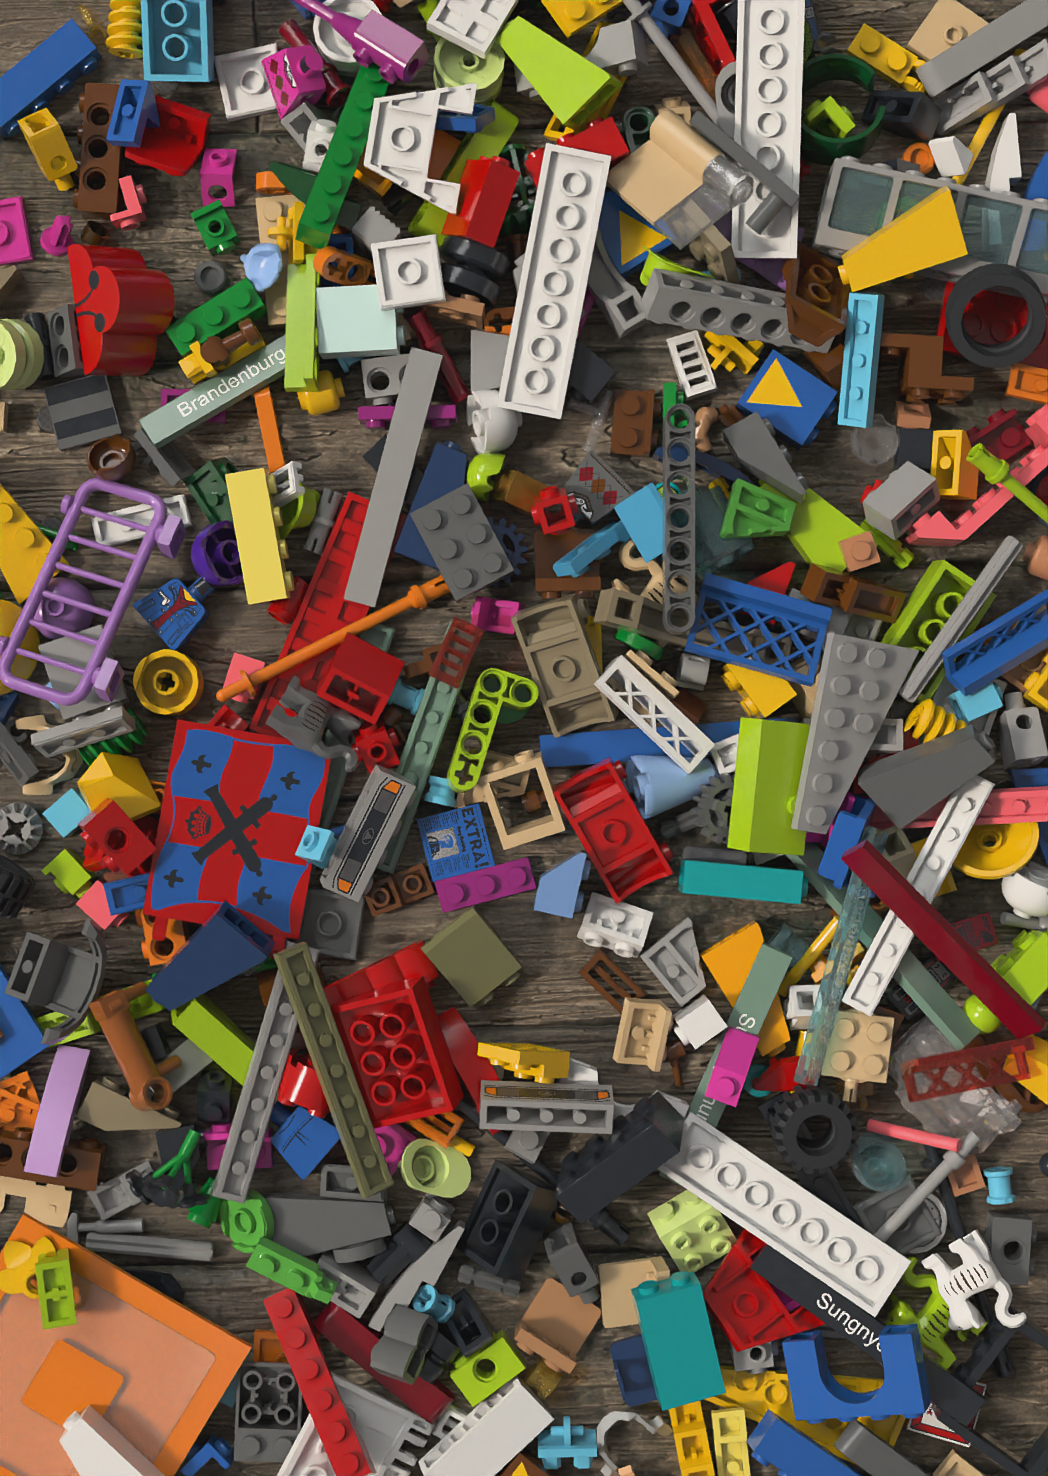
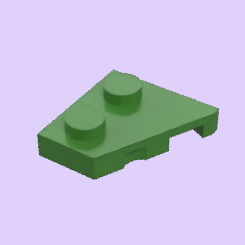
[719,478,796,539]

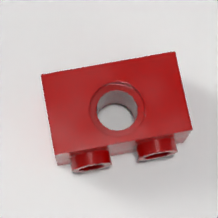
[78,798,157,876]

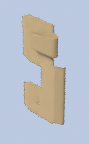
[0,1176,72,1228]

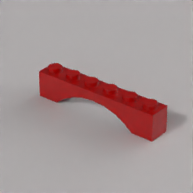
[263,1288,377,1476]

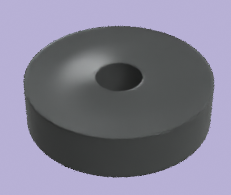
[333,1237,386,1263]

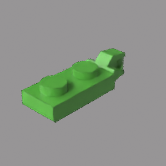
[245,1237,338,1304]

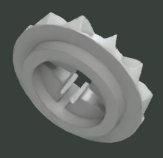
[0,803,43,854]

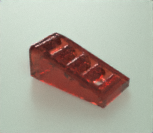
[428,616,486,689]

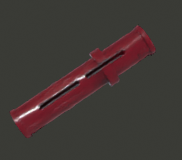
[406,308,471,404]

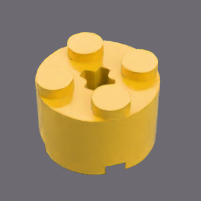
[133,649,204,716]

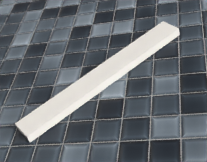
[841,775,994,1017]

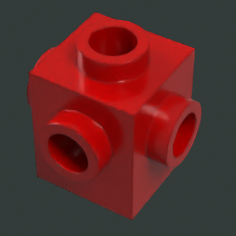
[530,485,579,535]
[351,720,400,774]

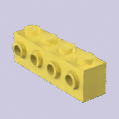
[225,468,294,605]

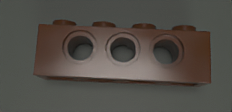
[73,83,126,220]
[0,1123,107,1191]

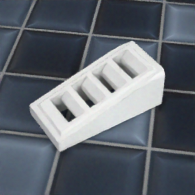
[666,330,717,401]

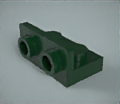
[184,457,238,524]

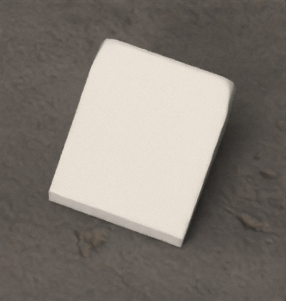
[929,136,973,177]

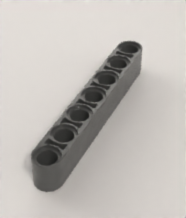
[662,403,695,635]

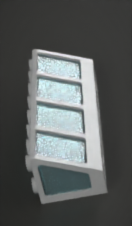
[811,156,1048,303]

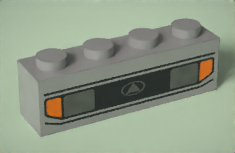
[319,764,416,902]
[479,1080,614,1134]

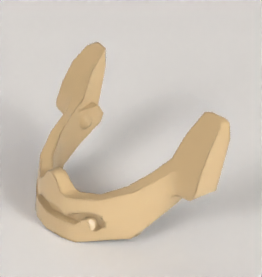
[15,715,83,796]

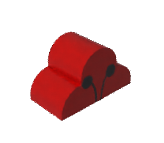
[67,244,175,377]

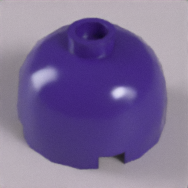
[191,520,244,586]

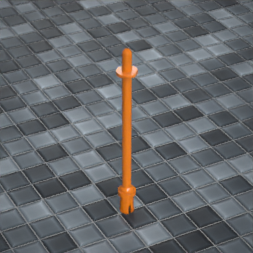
[216,574,451,702]

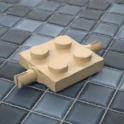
[819,1008,894,1102]

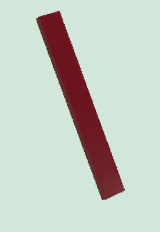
[841,839,1046,1040]

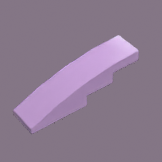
[24,1044,91,1178]

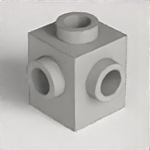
[729,1340,778,1374]

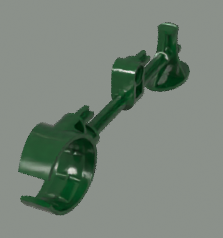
[497,53,886,239]

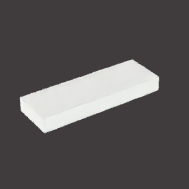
[90,494,193,547]

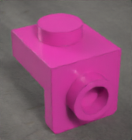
[471,596,525,635]

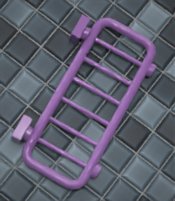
[0,477,186,706]

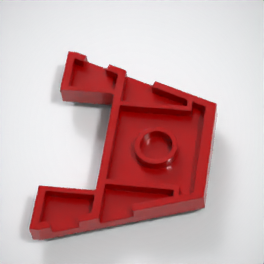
[702,1228,826,1352]

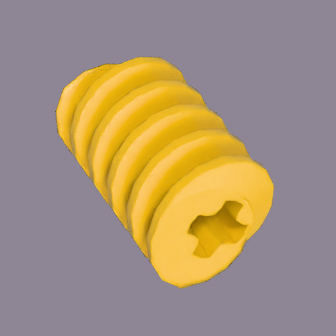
[105,0,143,59]
[903,699,967,743]

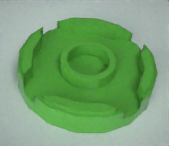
[219,1188,275,1253]

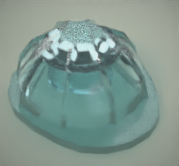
[852,1133,907,1192]

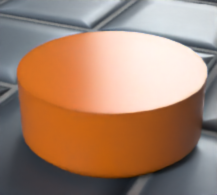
[902,143,935,175]

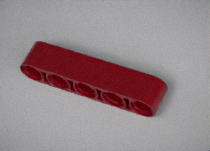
[313,1301,455,1425]

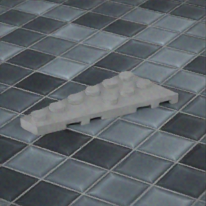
[791,633,919,834]

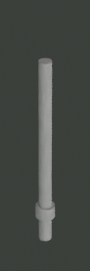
[874,1130,982,1243]

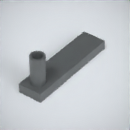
[689,110,800,235]

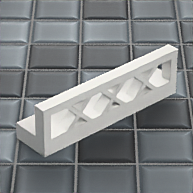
[594,655,715,774]

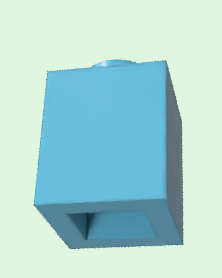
[947,681,1003,724]
[42,788,90,838]

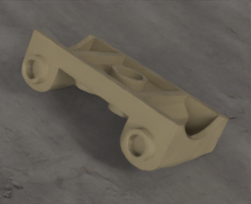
[511,593,622,738]

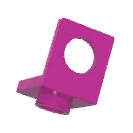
[200,148,237,207]

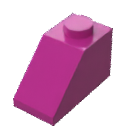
[705,1026,760,1107]

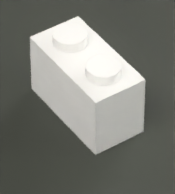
[672,994,728,1050]

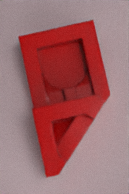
[751,1054,817,1091]

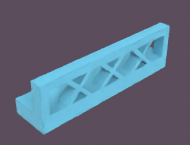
[838,292,885,428]

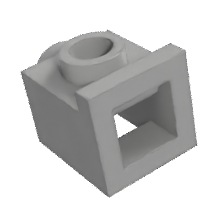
[409,1193,455,1242]

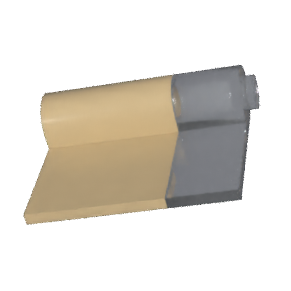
[606,109,754,250]

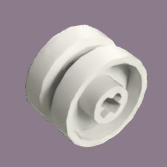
[313,0,382,77]

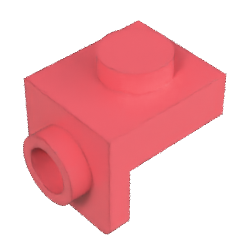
[110,175,147,231]

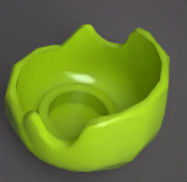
[466,452,506,502]

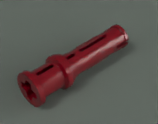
[279,19,352,108]

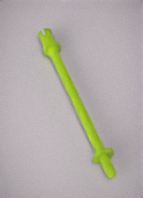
[966,443,1048,524]

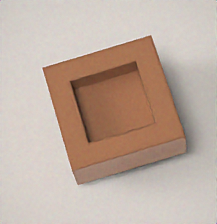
[894,401,931,429]
[838,531,881,573]
[947,1154,986,1197]

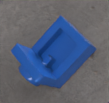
[180,1433,234,1476]

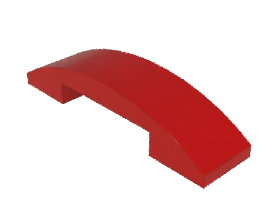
[437,1007,501,1135]

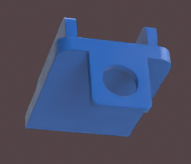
[818,794,877,898]

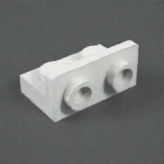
[577,892,653,958]

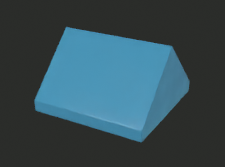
[613,482,679,563]

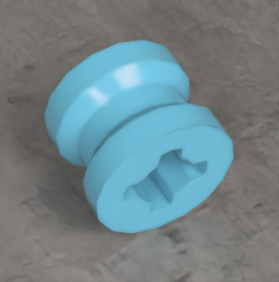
[424,775,461,807]

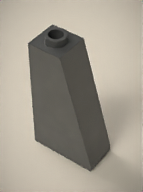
[858,725,995,830]
[263,1192,397,1256]

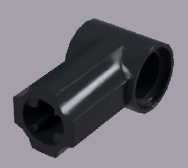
[367,1219,432,1286]

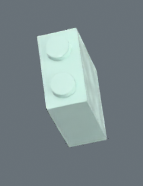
[316,284,405,359]

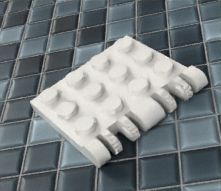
[277,1372,436,1476]

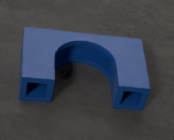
[782,1323,931,1424]

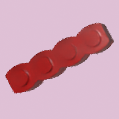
[323,940,439,1006]

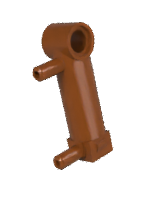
[88,982,182,1112]

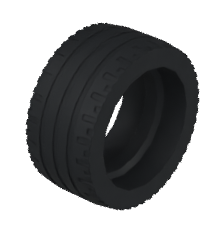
[945,263,1047,368]

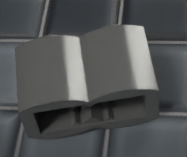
[370,1305,439,1385]

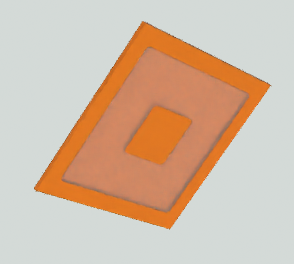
[0,1212,252,1476]

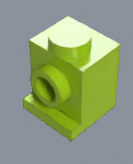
[42,848,97,899]

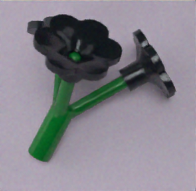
[125,1129,211,1209]

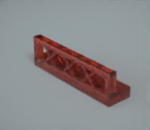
[900,1036,1035,1103]

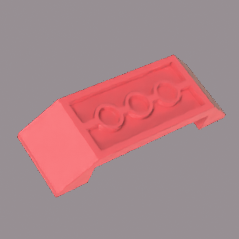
[904,403,1048,547]

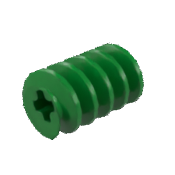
[77,707,150,767]

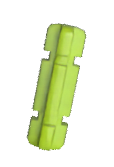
[859,519,914,569]

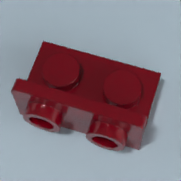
[966,408,1032,478]

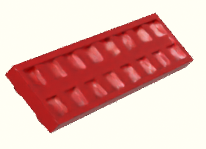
[249,492,407,739]

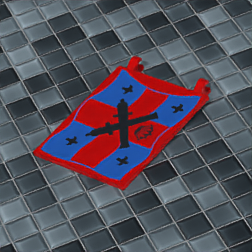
[142,719,331,959]

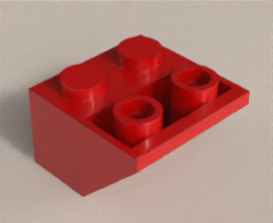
[316,631,405,725]

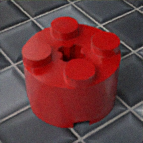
[277,1049,330,1118]

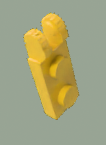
[846,23,927,94]

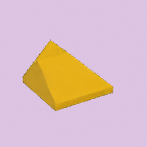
[77,752,162,821]

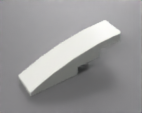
[981,113,1022,252]

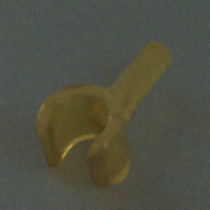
[77,4,108,47]

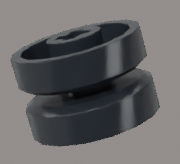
[439,236,511,307]

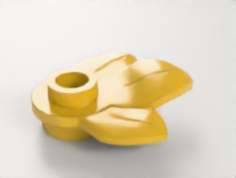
[0,1236,57,1299]

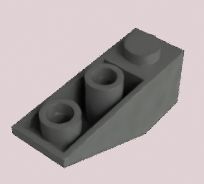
[723,411,809,504]

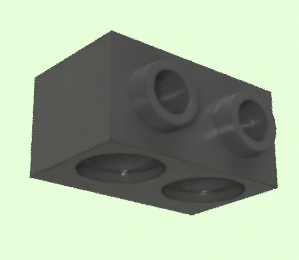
[47,304,89,378]

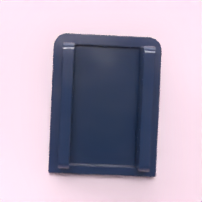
[610,1334,657,1406]

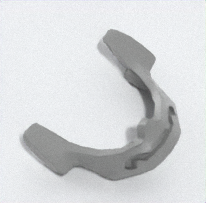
[597,1411,673,1476]

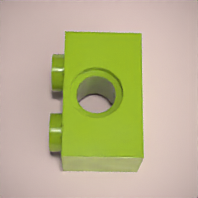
[450,1329,526,1407]

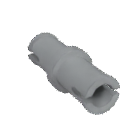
[303,488,343,555]

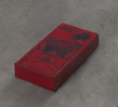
[934,912,999,962]

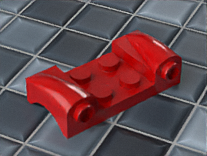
[553,757,675,904]

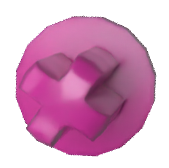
[40,215,73,257]

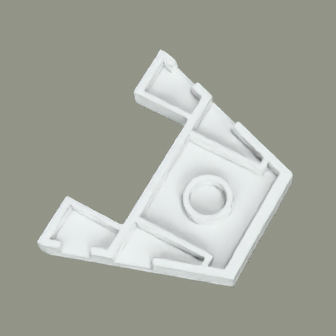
[364,83,477,215]

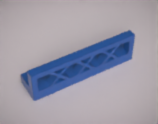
[942,589,1048,697]

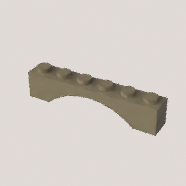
[594,589,792,669]

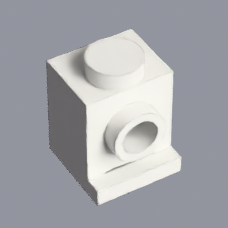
[302,119,337,172]
[783,985,825,1030]

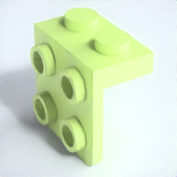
[647,1189,737,1272]

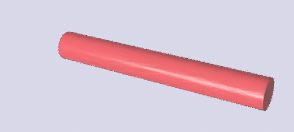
[867,1119,962,1152]

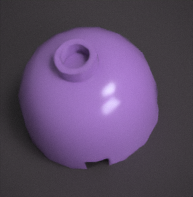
[33,577,95,640]

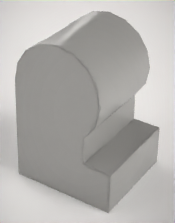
[675,653,710,691]

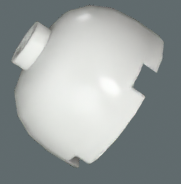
[466,389,522,454]
[1001,861,1048,919]

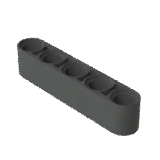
[834,1420,931,1476]

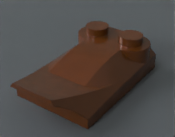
[781,241,850,347]

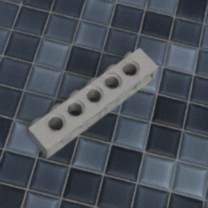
[641,268,835,353]

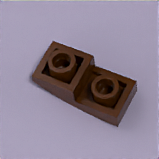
[364,862,437,917]

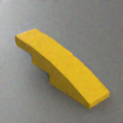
[669,1400,715,1476]

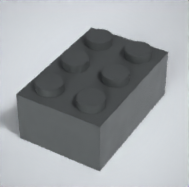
[410,483,514,603]

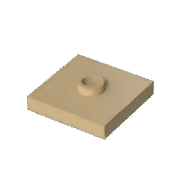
[906,0,989,84]

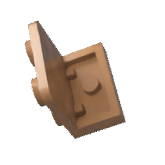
[514,1277,601,1374]

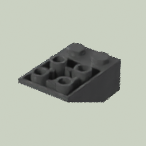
[234,1361,304,1463]

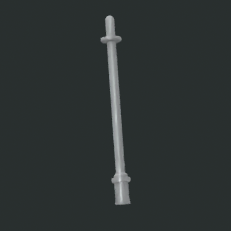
[622,0,734,140]

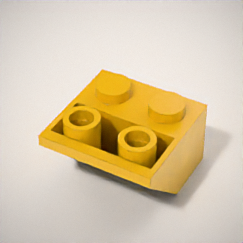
[720,663,797,719]

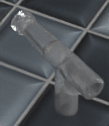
[568,390,615,453]

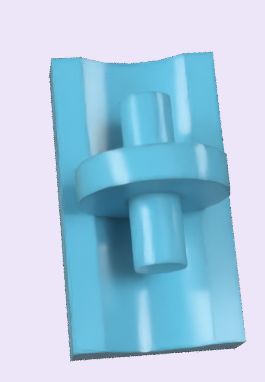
[538,1416,597,1469]

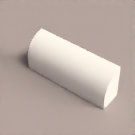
[418,1375,554,1476]

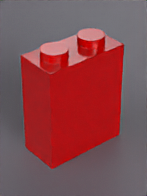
[441,156,520,248]

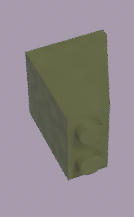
[421,905,522,1007]

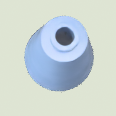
[626,755,719,819]

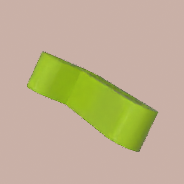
[447,668,539,793]

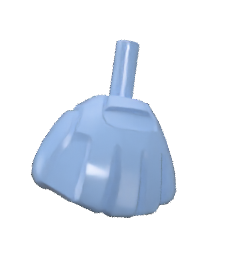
[240,243,283,292]

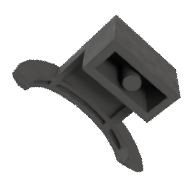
[4,918,107,1045]

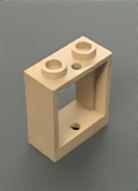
[479,750,566,850]

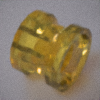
[523,1357,563,1399]

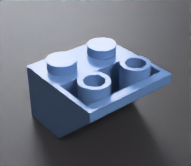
[533,851,591,918]

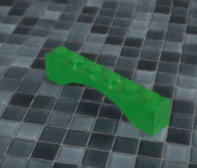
[295,62,391,249]

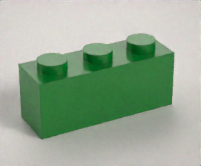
[165,277,267,358]

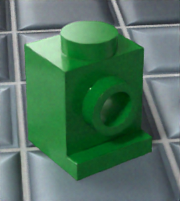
[190,200,240,255]

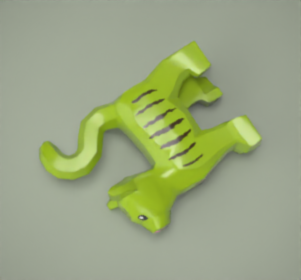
[885,1256,988,1369]

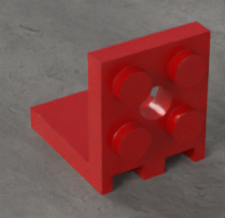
[687,0,736,80]

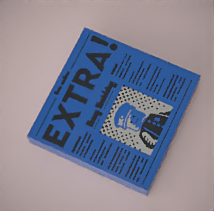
[417,803,495,882]

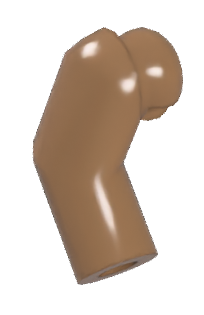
[695,407,718,453]

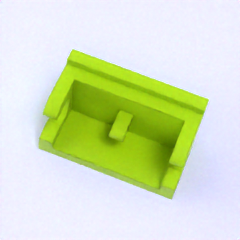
[35,1248,77,1330]

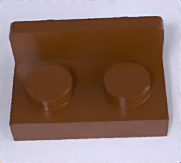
[610,389,660,458]

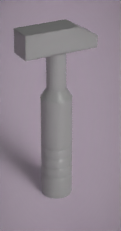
[67,1211,144,1244]

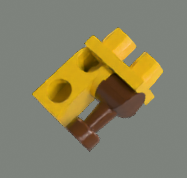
[178,317,267,386]

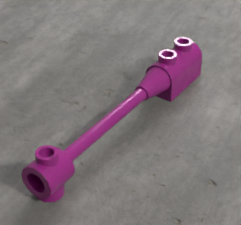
[293,0,429,84]

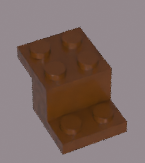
[878,333,974,406]

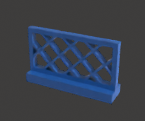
[684,573,833,687]

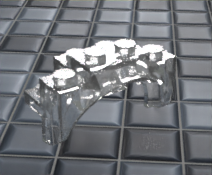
[888,1016,1022,1155]

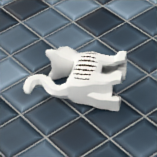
[921,1230,1027,1331]

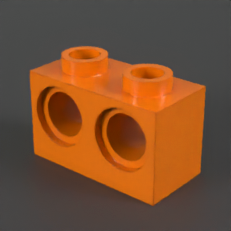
[135,908,190,966]

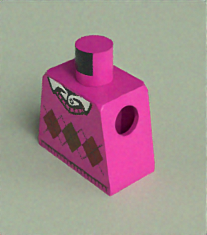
[261,45,326,120]

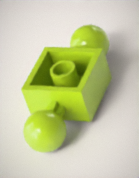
[962,929,1048,1034]

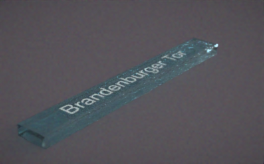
[794,825,889,1086]

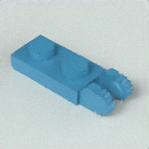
[552,521,630,578]

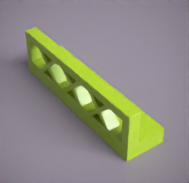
[284,254,321,392]

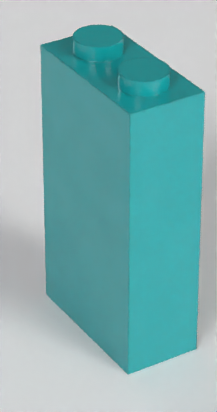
[678,858,808,904]
[631,1271,726,1411]

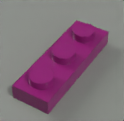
[358,405,457,430]
[435,857,536,913]

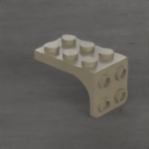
[670,172,740,284]

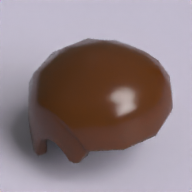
[87,433,136,481]

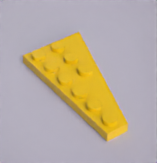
[705,1366,906,1465]

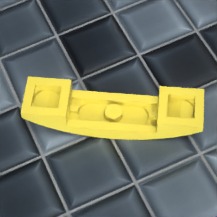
[711,1407,751,1476]

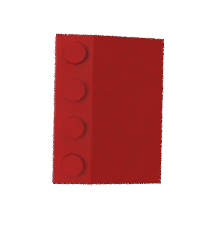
[330,975,464,1129]

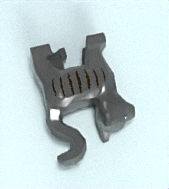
[266,675,361,772]

